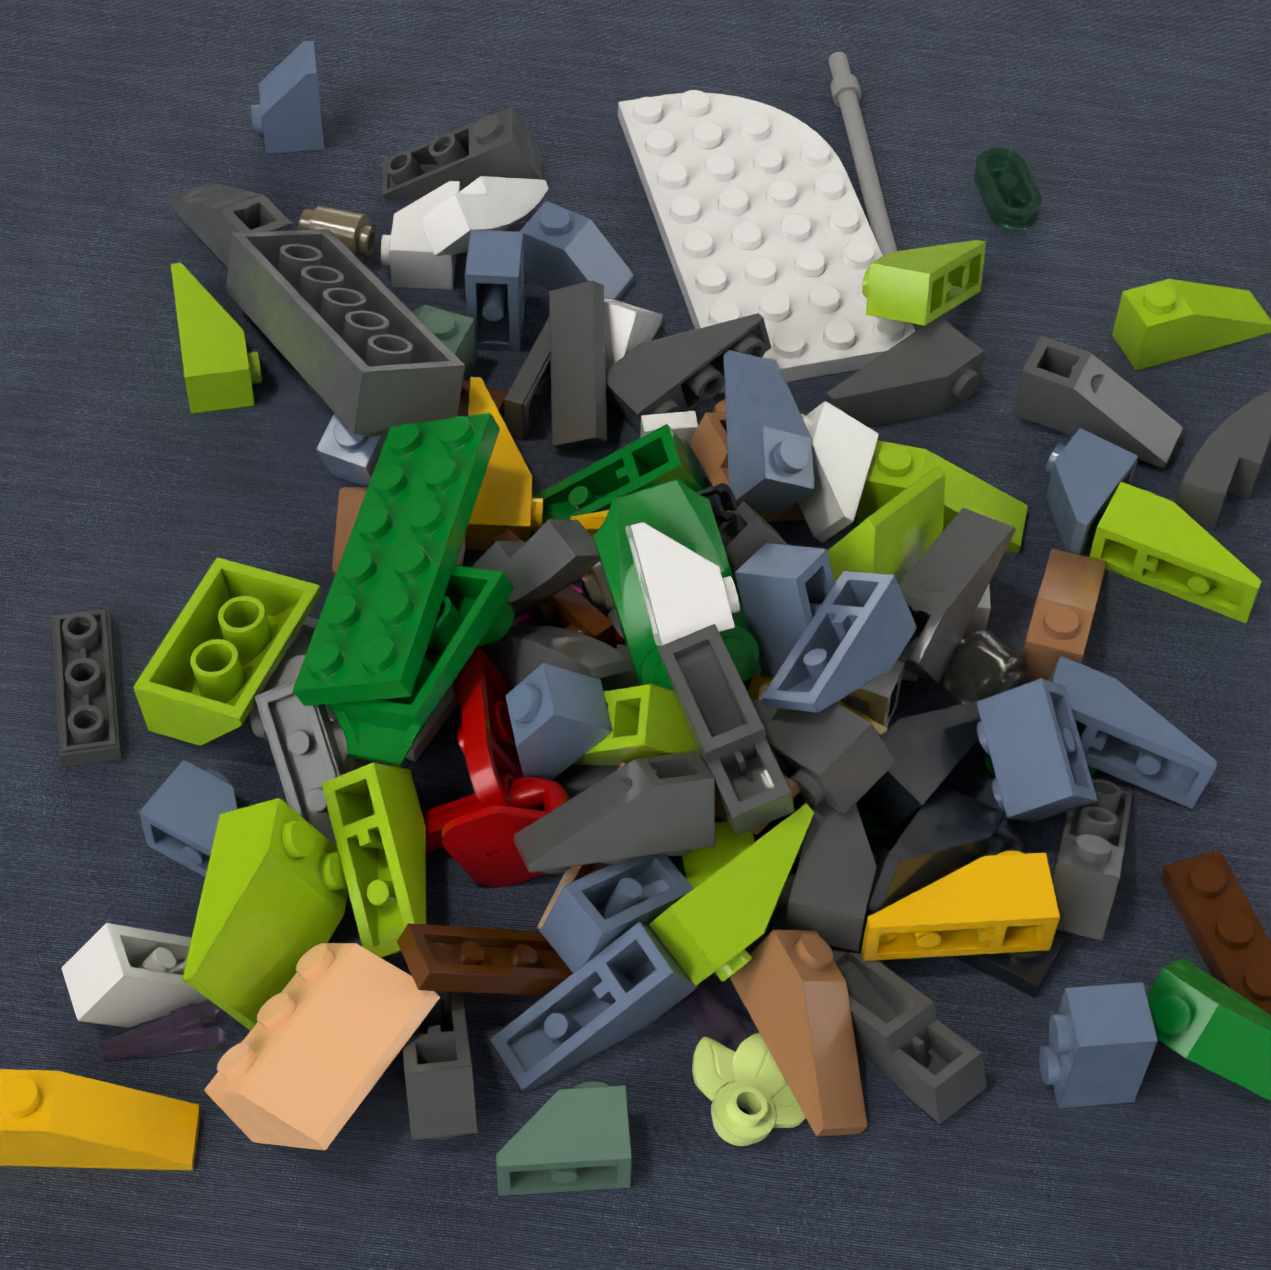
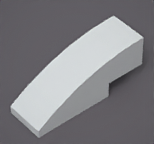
[420,176,549,256]

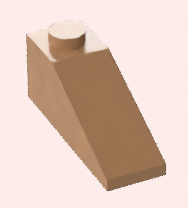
[1016,548,1106,684]
[729,930,868,1136]

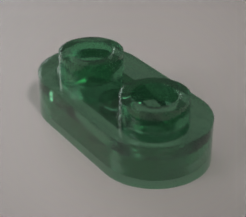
[974,148,1042,230]

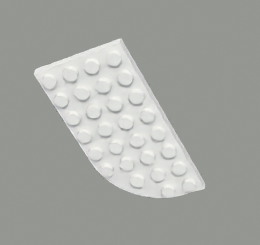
[618,90,915,394]

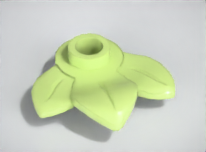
[692,1033,806,1146]

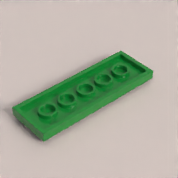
[292,413,500,706]

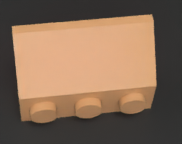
[204,943,440,1151]

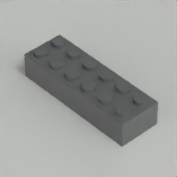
[226,229,465,437]

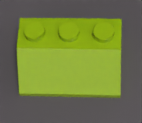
[828,465,945,584]
[133,557,322,746]

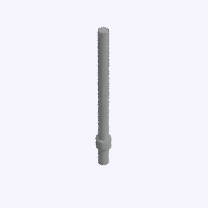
[828,52,897,256]

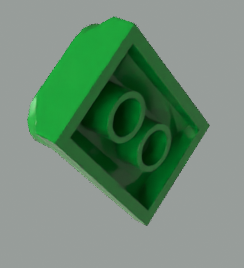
[592,478,762,691]
[327,565,515,767]

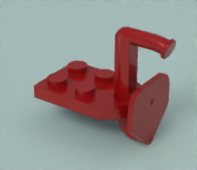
[422,646,570,887]

